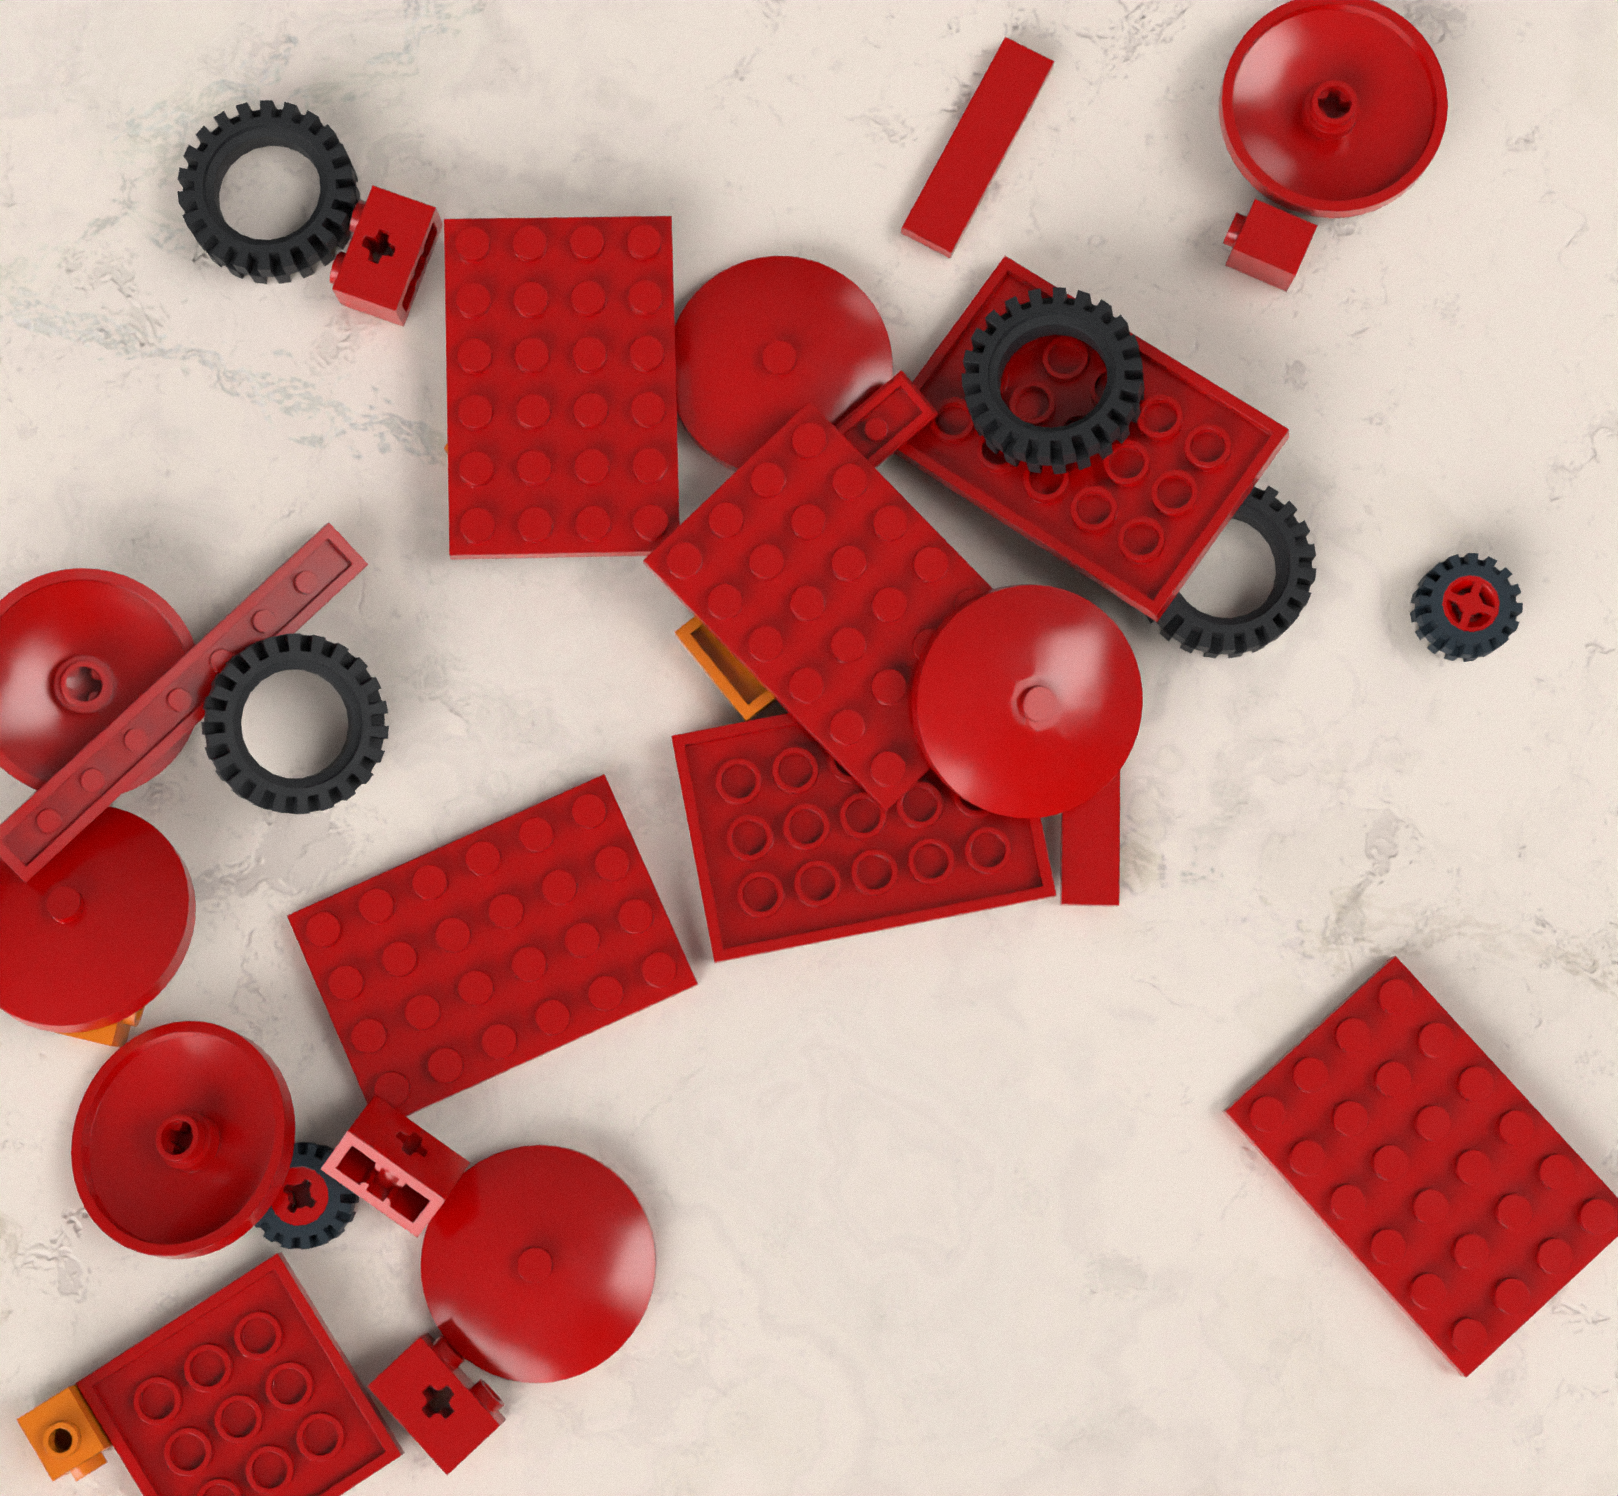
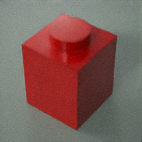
[1222,199,1318,292]

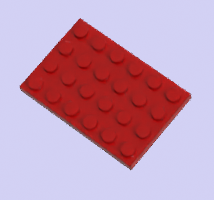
[444,216,680,560]
[895,256,1289,622]
[643,401,993,812]
[671,713,1057,964]
[287,774,699,1117]
[1222,956,1618,1378]

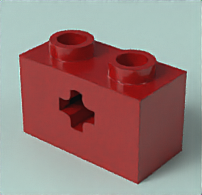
[329,185,443,327]
[321,1095,470,1238]
[367,1332,506,1475]

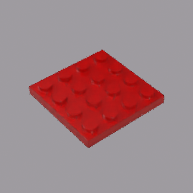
[76,1252,405,1496]

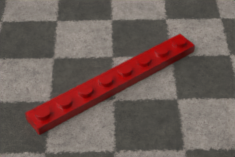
[0,523,369,883]

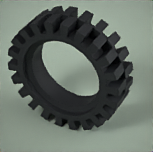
[177,100,360,284]
[962,287,1145,474]
[1145,485,1317,658]
[201,633,389,814]

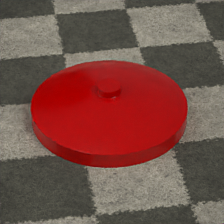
[1219,0,1448,218]
[675,256,893,472]
[0,568,195,794]
[911,584,1143,819]
[0,807,196,1033]
[71,1021,296,1259]
[421,1145,657,1383]

